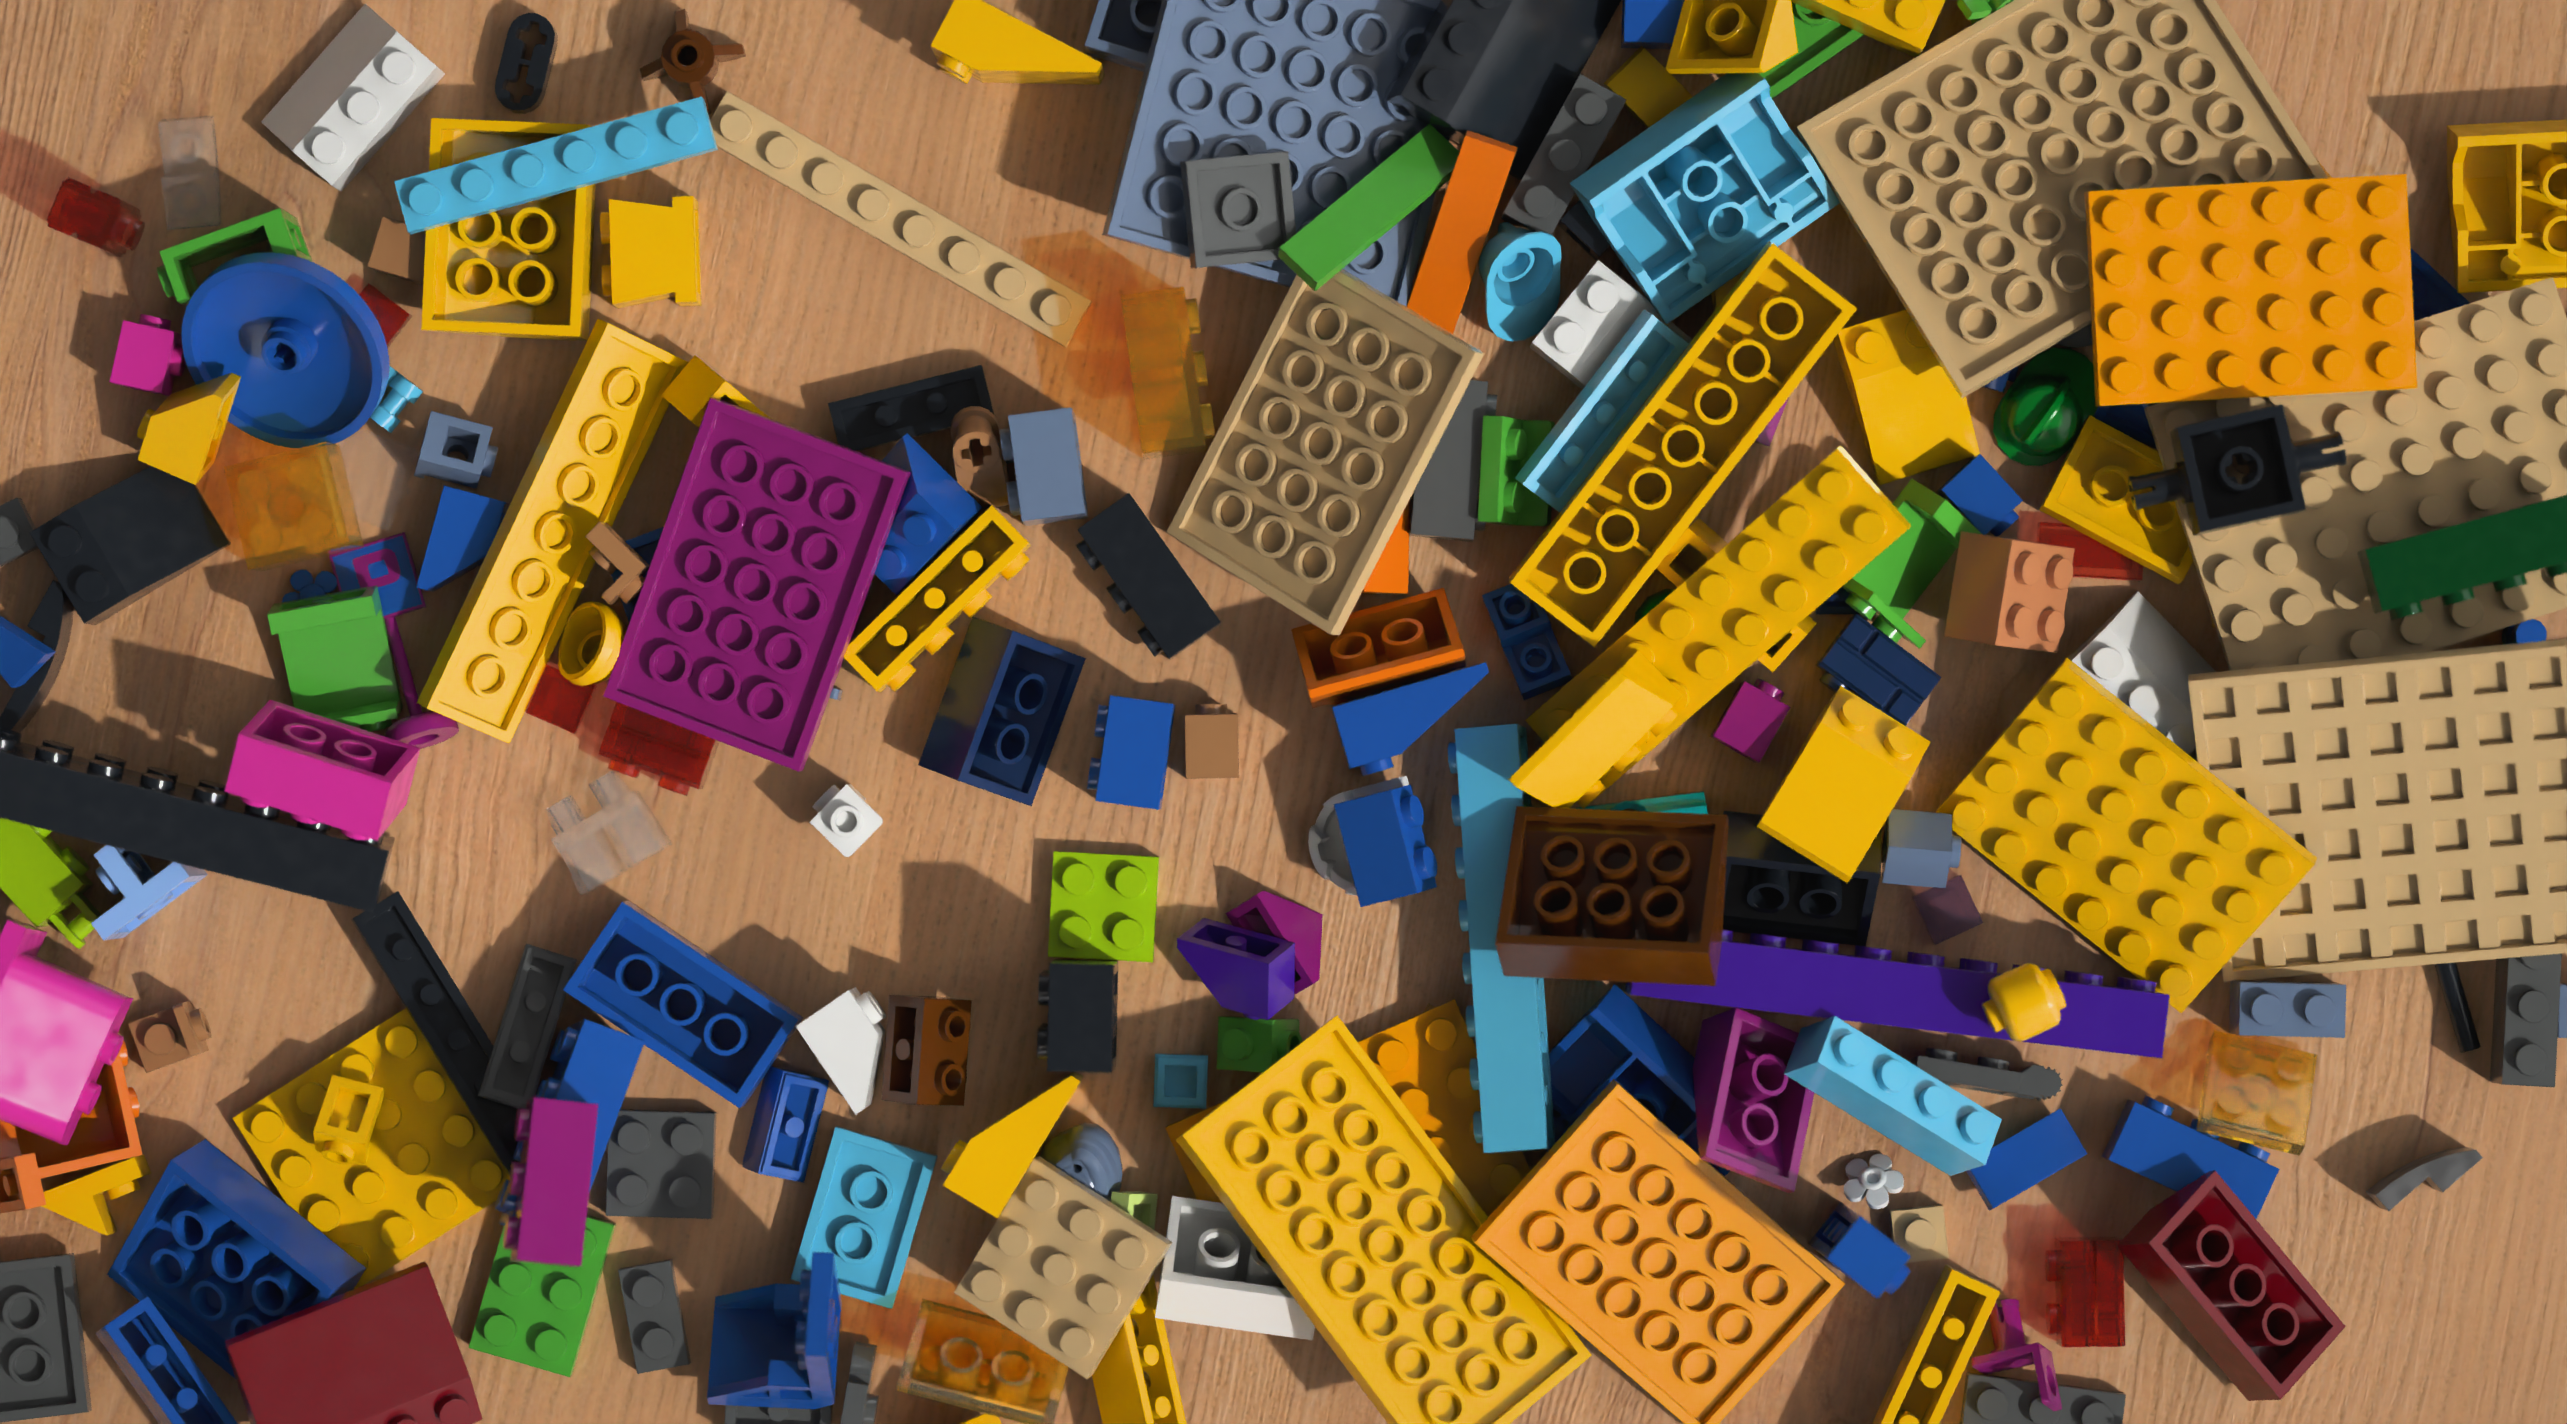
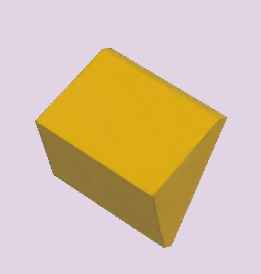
[1666,0,1798,74]

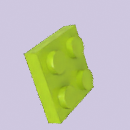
[1048,851,1159,962]

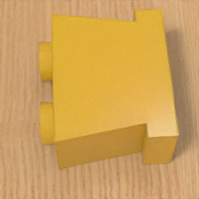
[600,196,702,309]

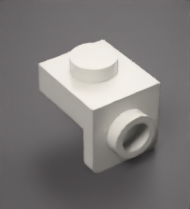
[810,784,883,857]

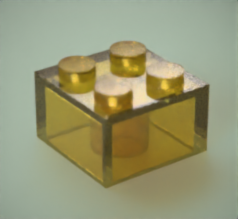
[224,442,364,571]

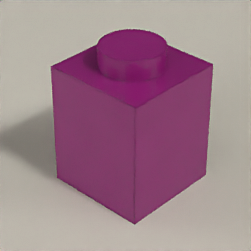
[1710,678,1791,763]

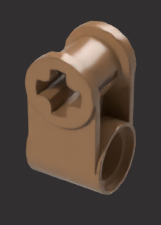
[951,406,1010,509]

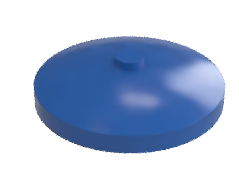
[181,252,390,449]

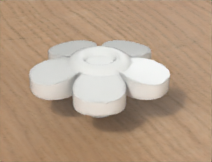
[1844,1154,1904,1209]

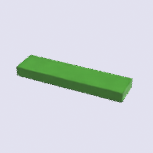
[1278,124,1460,291]

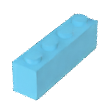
[1784,1016,2002,1176]

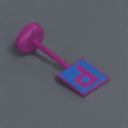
[329,532,459,749]

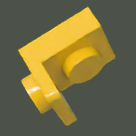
[313,1074,384,1165]

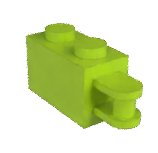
[0,818,101,949]

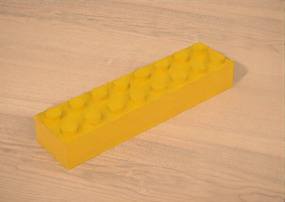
[1509,241,1857,647]

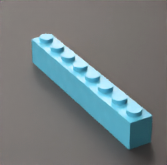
[1448,724,1555,1154]

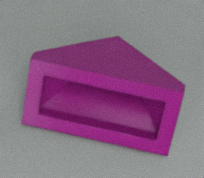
[1225,890,1323,995]

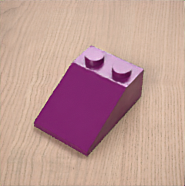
[1692,1008,1814,1194]

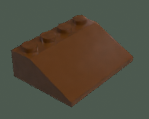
[1495,806,1729,986]

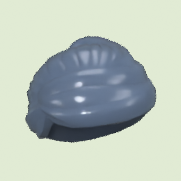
[1040,1123,1123,1202]

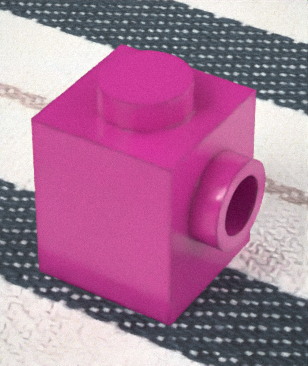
[109,314,186,396]

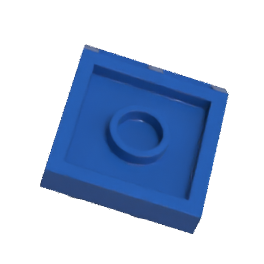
[707,1252,842,1409]

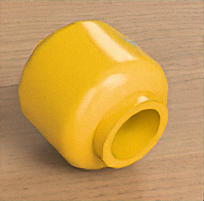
[1982,963,2066,1042]

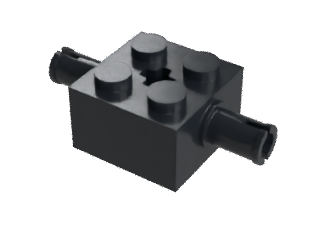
[2128,404,2347,536]

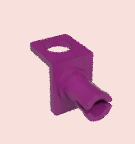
[1971,1299,2062,1411]

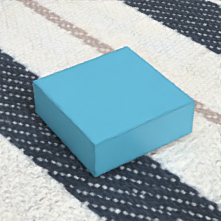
[1153,1053,1208,1109]

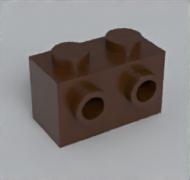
[882,995,972,1106]

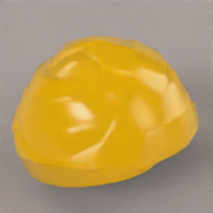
[558,601,627,686]

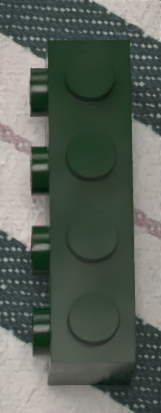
[2358,495,2567,620]

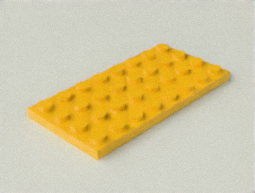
[1176,1015,1592,1424]

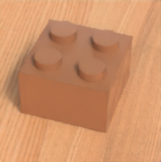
[1944,531,2075,653]

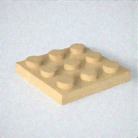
[954,1156,1172,1379]

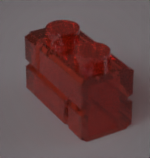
[46,177,145,258]
[599,702,720,796]
[2045,1237,2125,1347]

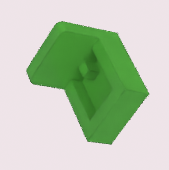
[1217,1016,1302,1072]

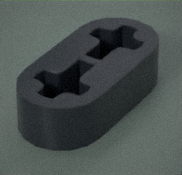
[495,13,558,114]

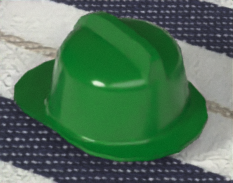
[1993,348,2097,466]

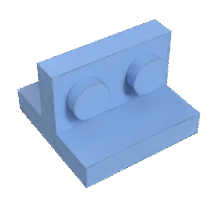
[91,845,208,940]

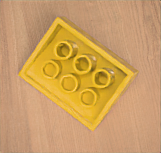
[421,118,596,341]

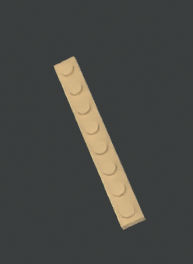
[710,91,1092,348]

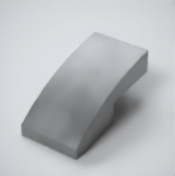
[2366,1147,2483,1211]

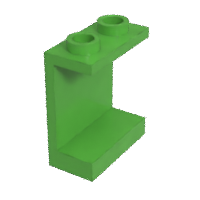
[157,208,312,306]
[1842,479,1981,649]
[267,585,403,732]

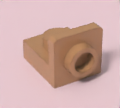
[585,521,650,605]
[128,1001,212,1073]

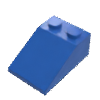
[1332,662,1489,776]

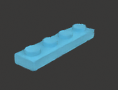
[1515,309,1689,512]

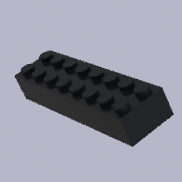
[0,728,395,913]

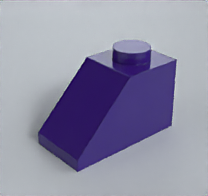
[1177,918,1295,1020]

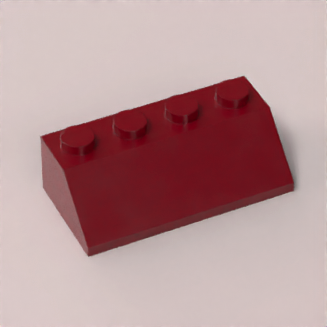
[2117,1170,2346,1401]

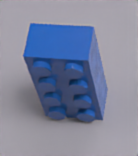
[563,901,803,1108]
[495,1019,645,1226]

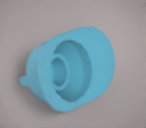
[1478,222,1562,342]

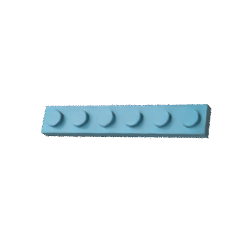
[394,97,718,234]

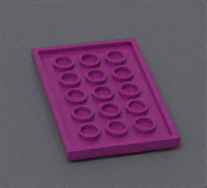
[603,398,911,772]

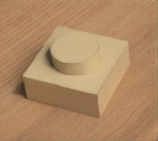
[1889,1204,1949,1263]

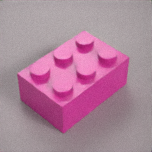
[225,700,421,841]

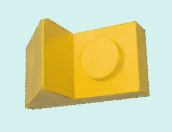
[42,1154,152,1236]

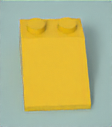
[930,0,1105,85]
[1833,309,1980,486]
[1757,686,1930,883]
[941,1072,1084,1219]

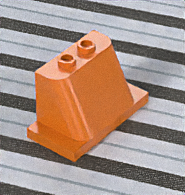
[0,1040,142,1213]

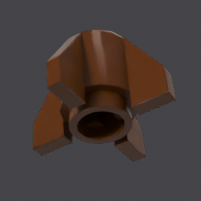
[640,9,746,114]

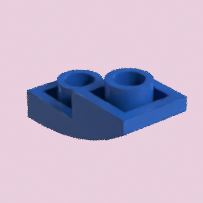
[1482,584,1572,700]
[1966,1108,2087,1211]

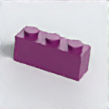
[503,1097,598,1267]

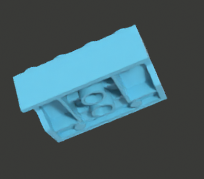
[1570,73,1840,324]

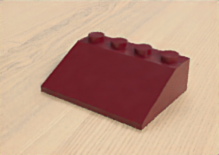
[224,1261,483,1424]

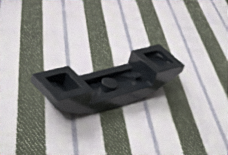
[0,580,74,733]

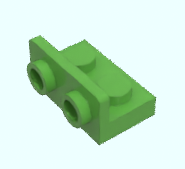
[1478,415,1555,526]

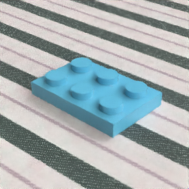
[791,1126,938,1309]

